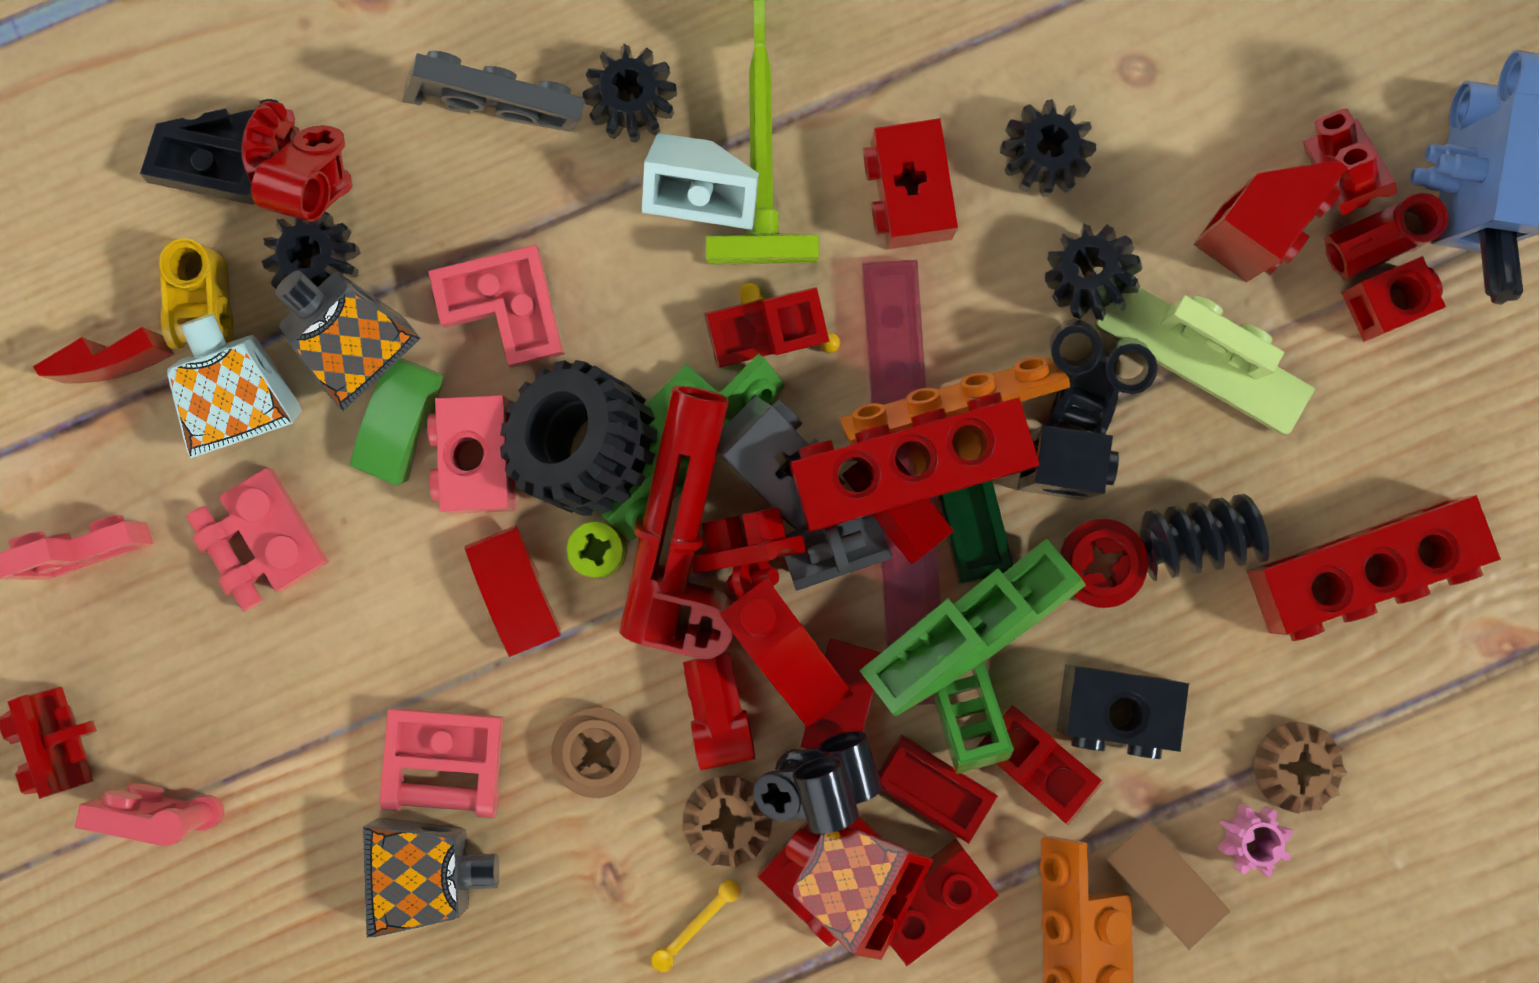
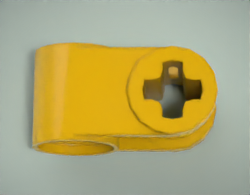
[158,238,234,349]

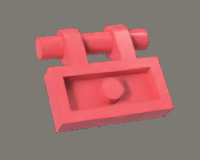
[186,467,329,612]

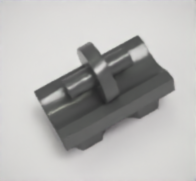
[784,515,893,591]

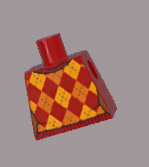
[786,826,933,960]

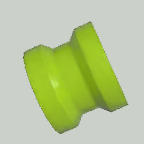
[566,521,627,578]

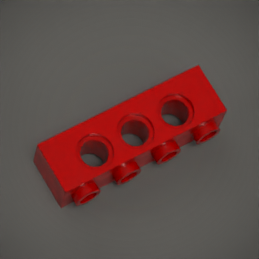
[790,392,1039,533]
[1247,495,1501,641]

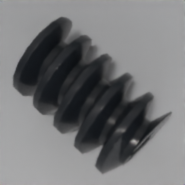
[1140,493,1270,581]

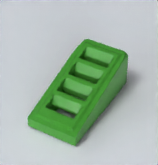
[933,661,1014,774]

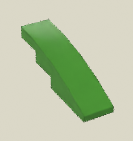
[860,538,1086,716]

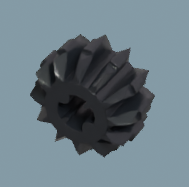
[582,43,677,143]
[1000,99,1096,198]
[261,212,361,289]
[1045,223,1143,321]

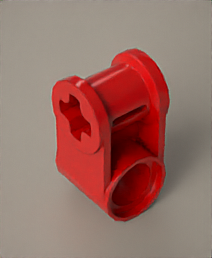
[251,125,352,222]

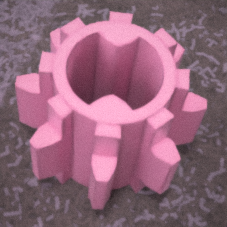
[1217,804,1293,877]

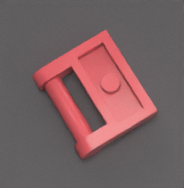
[380,708,504,818]
[74,783,224,846]

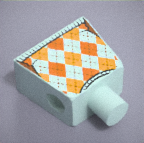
[167,314,302,459]

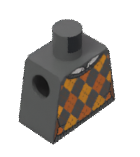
[275,270,421,411]
[363,818,500,938]

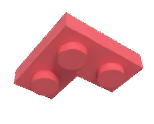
[428,245,565,368]
[0,515,153,580]

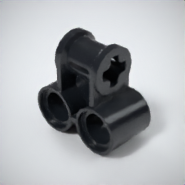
[1048,319,1158,434]
[753,731,883,834]

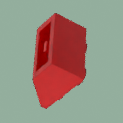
[1193,160,1348,283]

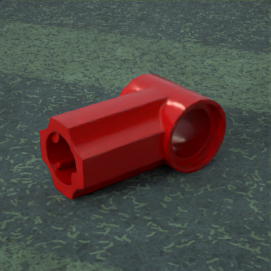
[1323,192,1449,280]
[683,652,756,771]

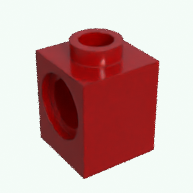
[1341,256,1446,342]

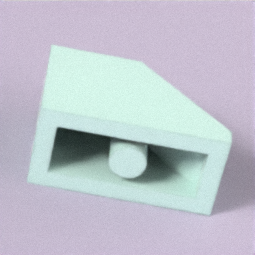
[642,133,759,230]

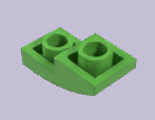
[350,358,443,486]

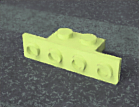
[1095,288,1316,435]

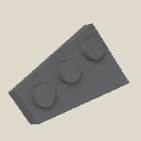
[402,51,585,132]

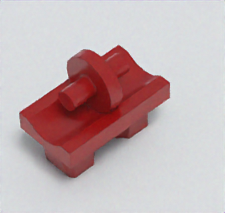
[1303,109,1398,216]
[692,508,806,598]
[0,687,97,799]

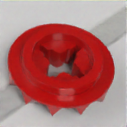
[242,101,299,184]
[1060,519,1148,608]

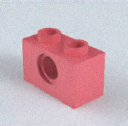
[427,395,517,514]

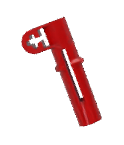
[619,386,734,659]

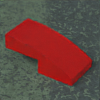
[704,287,830,368]
[33,327,174,383]
[464,525,561,657]
[976,705,1104,825]

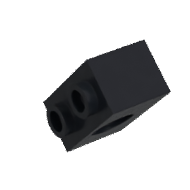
[1017,425,1119,500]
[1057,664,1189,759]

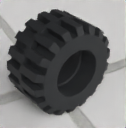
[500,360,657,516]

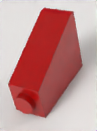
[719,578,853,729]

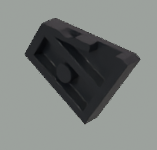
[140,99,279,205]

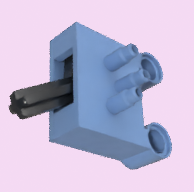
[1410,50,1539,305]

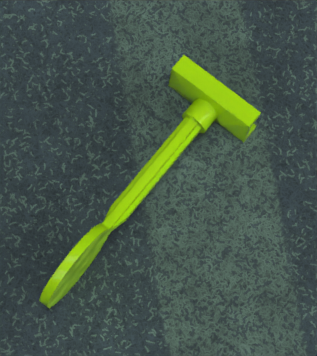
[706,0,819,265]

